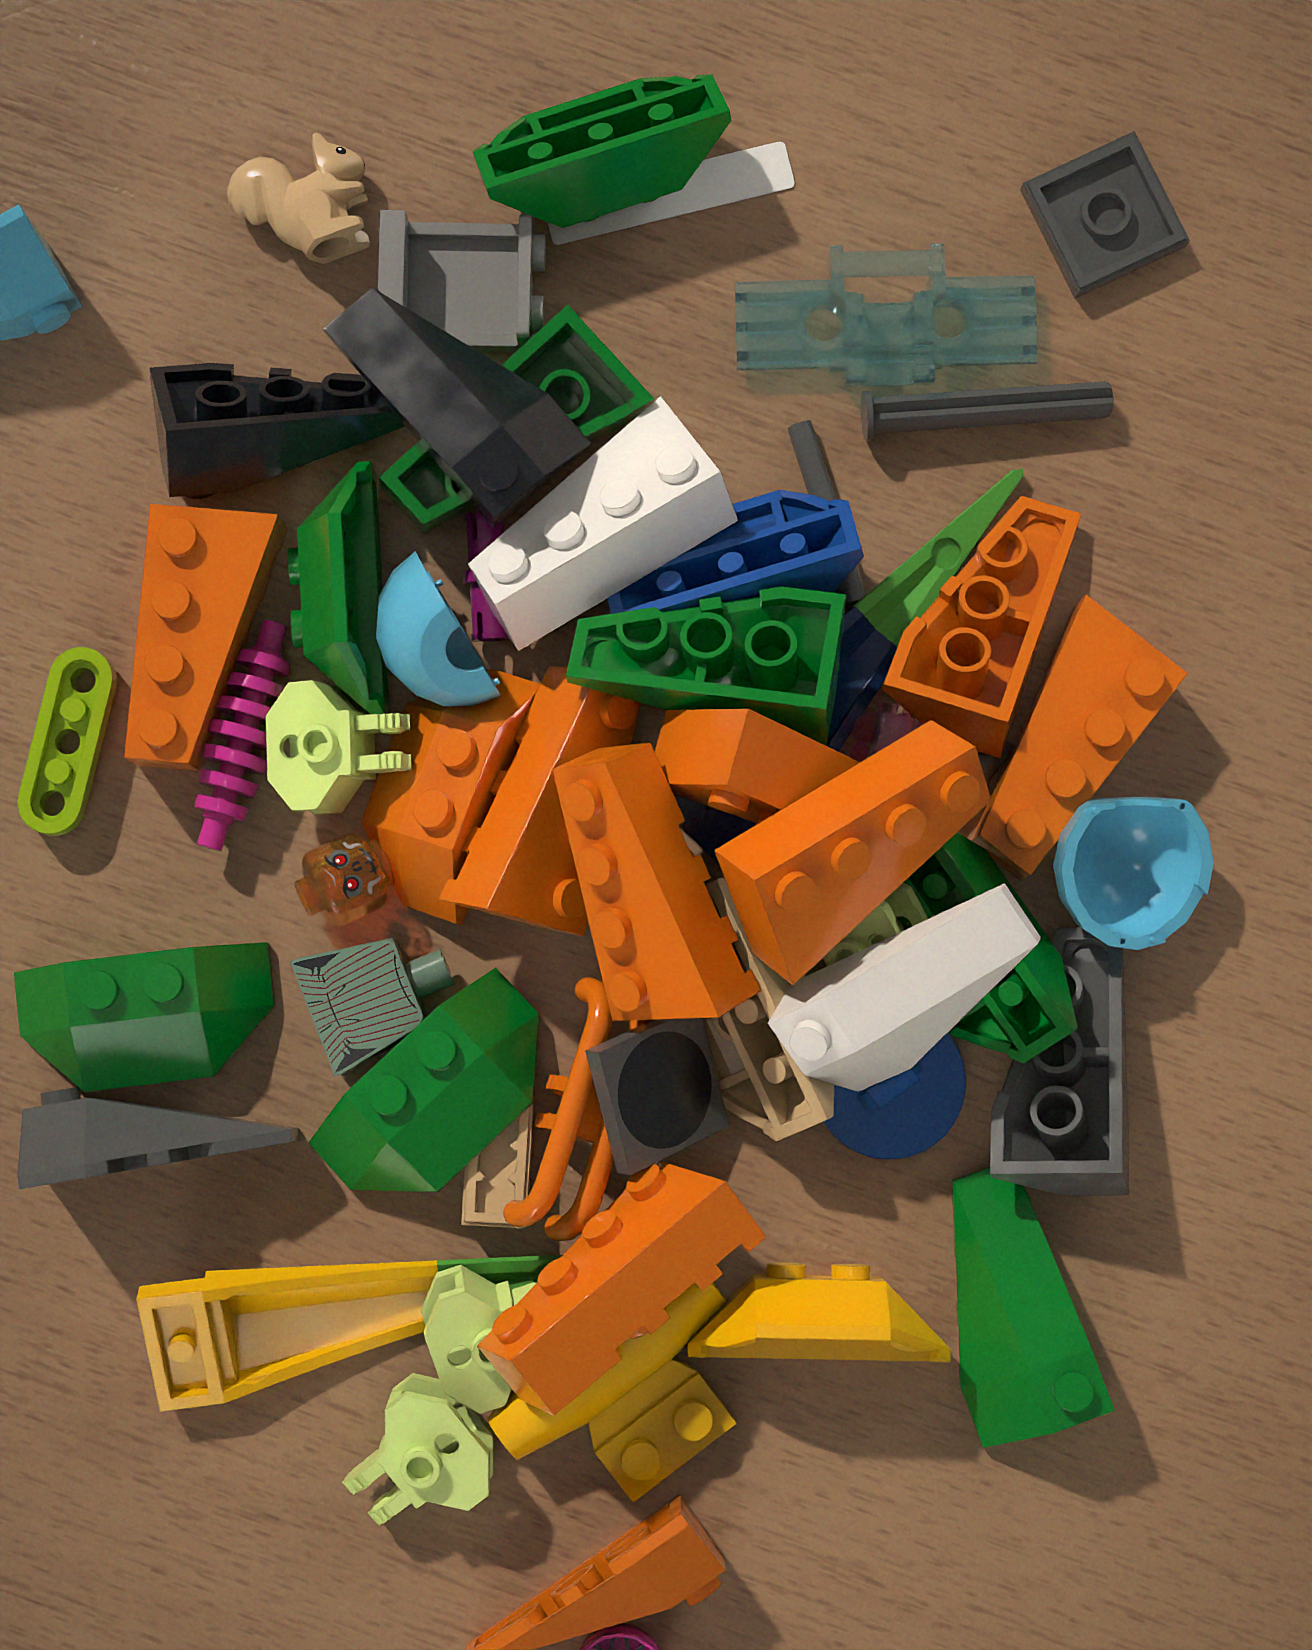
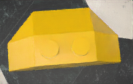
[687,1263,951,1362]

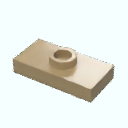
[461,1099,535,1229]

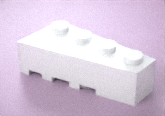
[468,396,738,651]

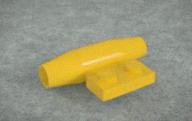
[487,1283,737,1503]

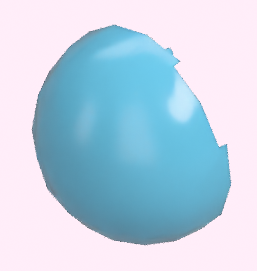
[376,551,501,706]
[1053,797,1214,950]

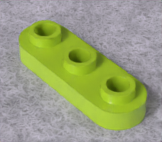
[17,647,117,836]

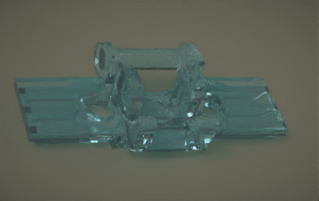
[735,243,1038,387]

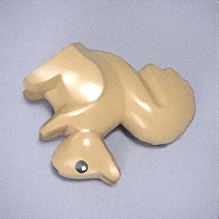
[227,133,370,264]

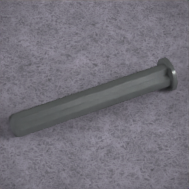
[861,381,1114,442]

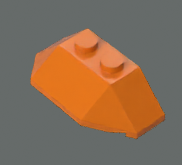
[361,669,540,926]

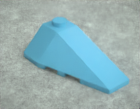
[0,204,82,341]

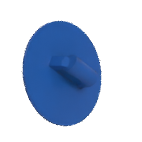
[823,1033,966,1160]

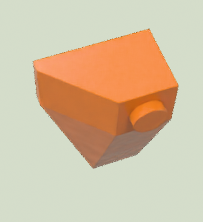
[883,496,1082,758]
[465,1494,726,1650]

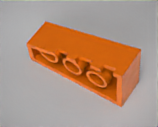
[124,504,288,772]
[438,666,641,936]
[477,1161,766,1416]

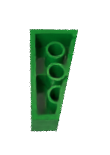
[379,304,655,534]

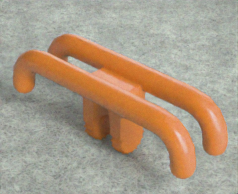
[503,977,651,1241]

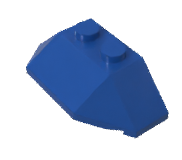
[607,490,864,614]

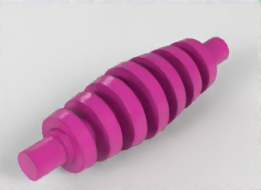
[194,620,290,852]

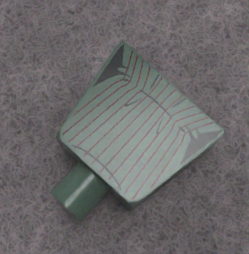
[290,938,455,1076]

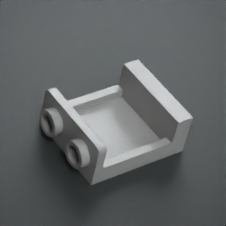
[378,210,546,353]

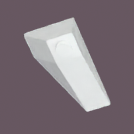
[768,883,1041,1092]

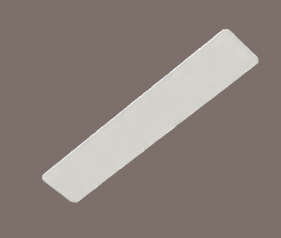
[548,141,795,245]

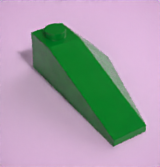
[566,586,846,745]
[952,1166,1115,1448]

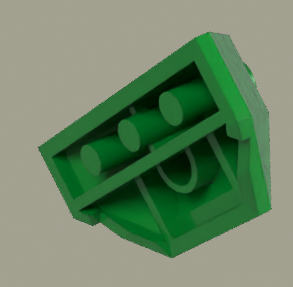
[472,74,732,228]
[287,461,390,715]
[897,832,1078,1063]
[14,942,275,1092]
[308,967,540,1192]

